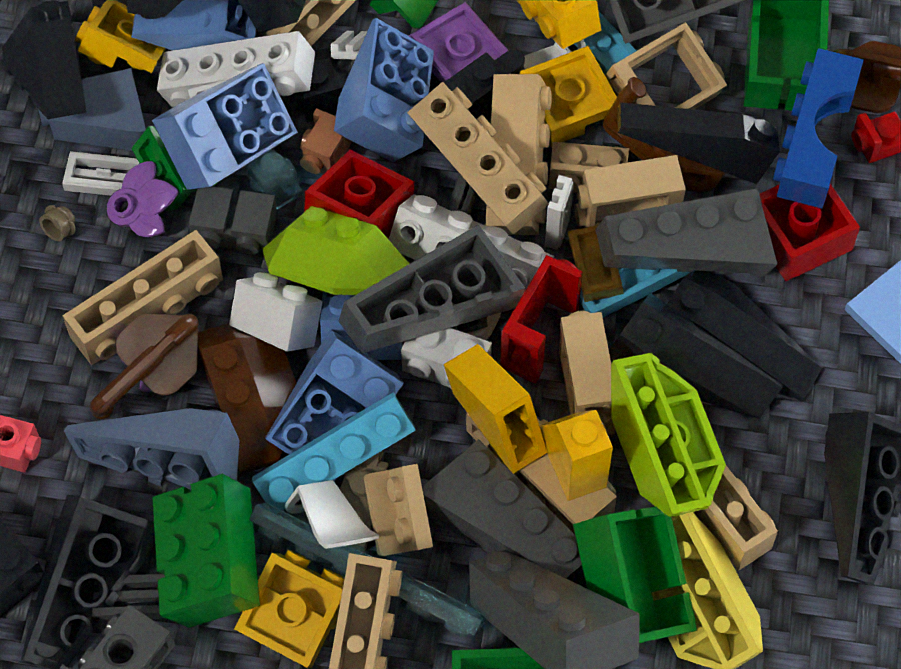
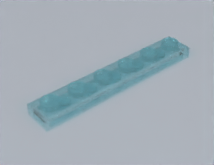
[249,503,486,637]

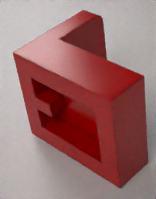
[851,111,901,164]

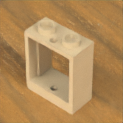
[605,22,727,110]
[574,155,686,228]
[559,311,615,435]

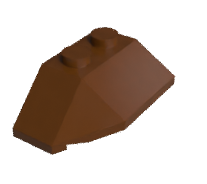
[197,323,296,475]

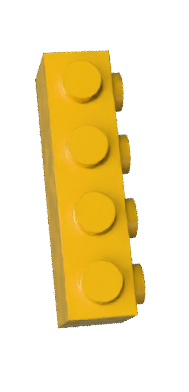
[516,0,601,49]

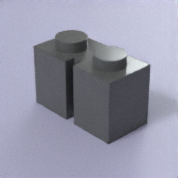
[188,186,278,255]

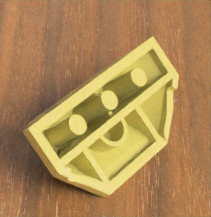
[652,512,763,669]

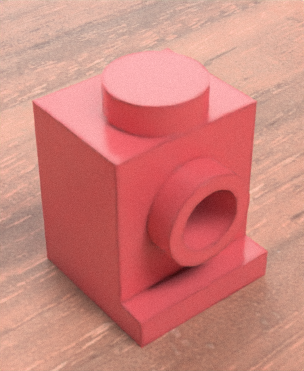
[0,415,41,473]

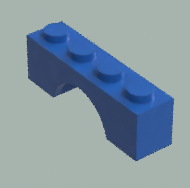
[773,48,864,209]

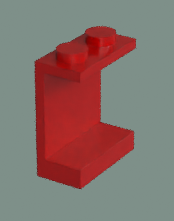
[500,255,583,384]

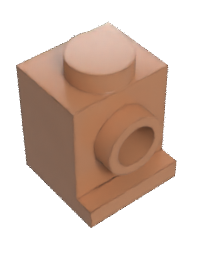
[300,108,352,174]

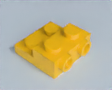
[75,0,166,73]
[520,46,617,147]
[234,549,345,668]

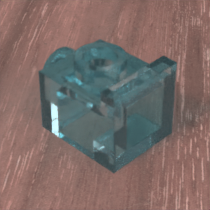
[246,148,303,209]

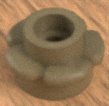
[39,205,76,241]

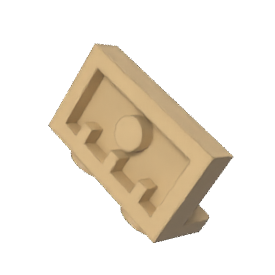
[549,142,629,193]
[364,464,433,556]

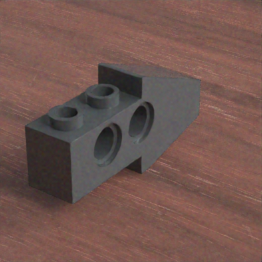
[60,605,175,669]

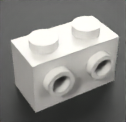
[229,272,322,352]
[401,328,492,389]

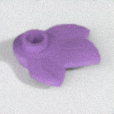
[107,161,179,238]

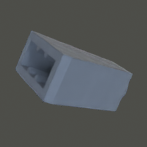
[38,68,146,151]

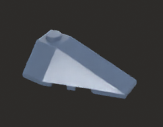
[64,408,240,490]

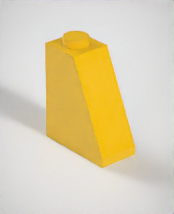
[443,344,548,474]
[539,410,613,501]

